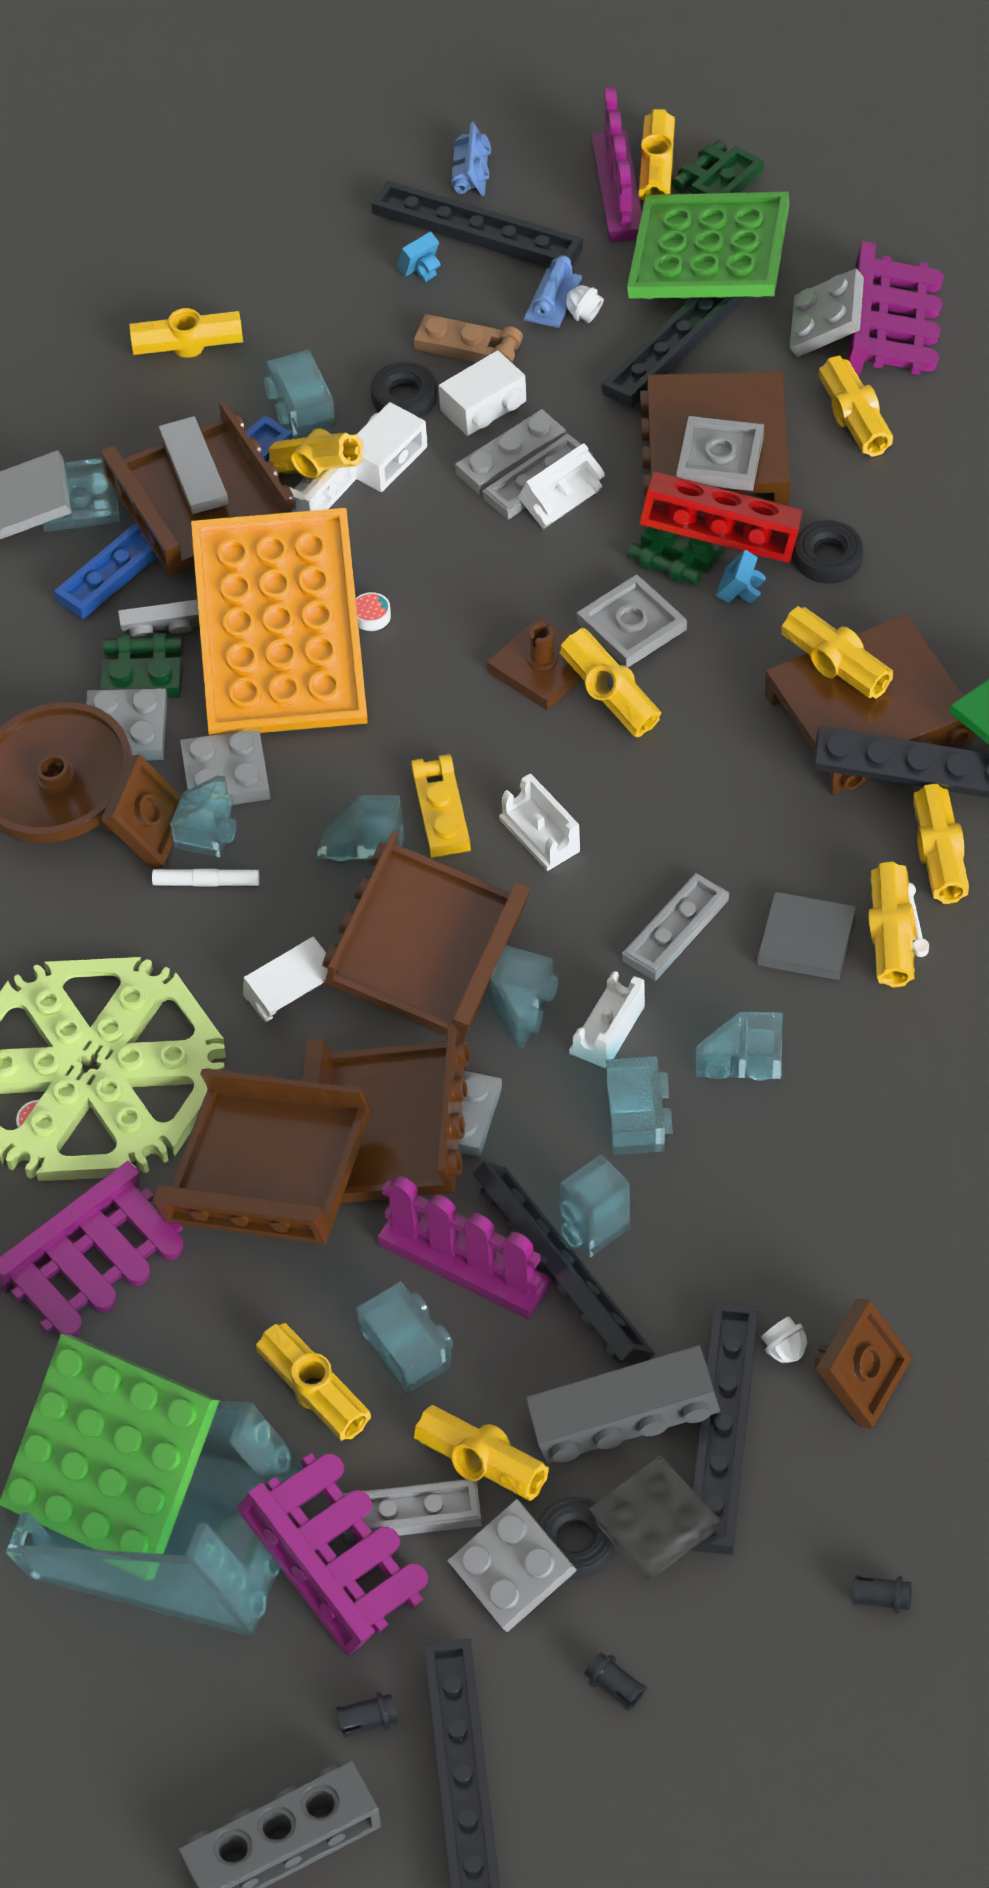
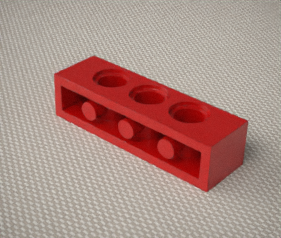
[639,471,803,563]

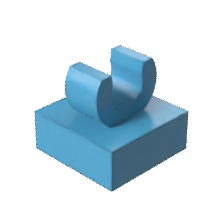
[396,231,440,282]
[716,549,766,603]

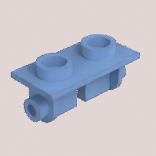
[451,122,491,196]
[524,256,582,328]

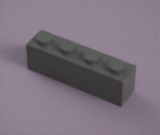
[526,1345,721,1464]

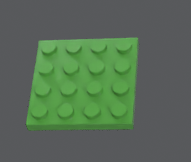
[627,192,790,299]
[0,1334,220,1574]

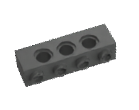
[179,1761,381,1888]

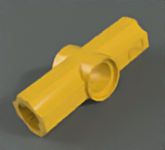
[639,109,675,201]
[129,308,243,358]
[819,356,893,457]
[268,428,364,479]
[781,606,893,699]
[559,628,662,737]
[913,784,969,904]
[869,862,916,987]
[256,1323,371,1441]
[414,1405,549,1501]

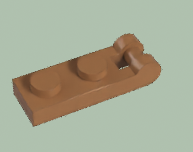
[414,314,523,363]

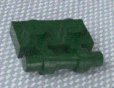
[672,140,764,194]
[627,526,726,586]
[100,634,183,698]

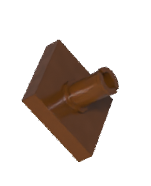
[487,616,582,710]
[101,754,189,869]
[814,1299,913,1428]

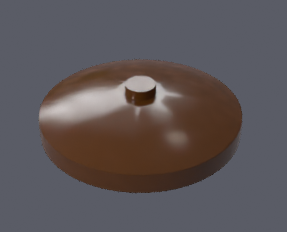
[0,702,133,843]

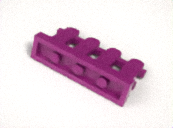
[591,86,642,242]
[847,241,944,375]
[0,1160,183,1337]
[377,1176,551,1320]
[236,1453,428,1657]

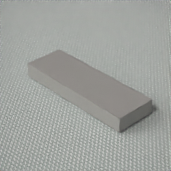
[159,416,229,514]
[483,433,593,520]
[622,872,729,981]
[343,1479,482,1542]

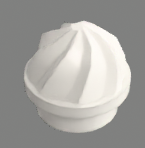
[566,285,604,323]
[761,1316,807,1363]

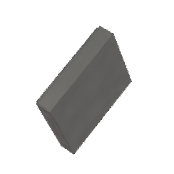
[757,892,856,981]

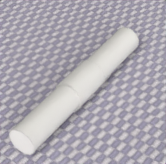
[152,869,260,887]

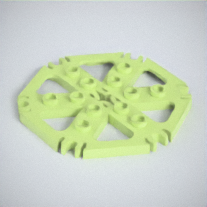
[0,957,226,1181]

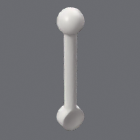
[909,882,929,957]

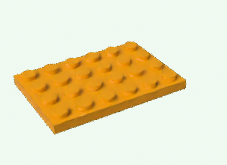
[191,508,368,736]

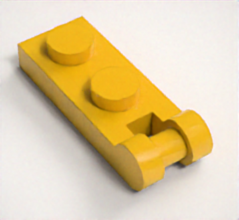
[411,754,471,858]

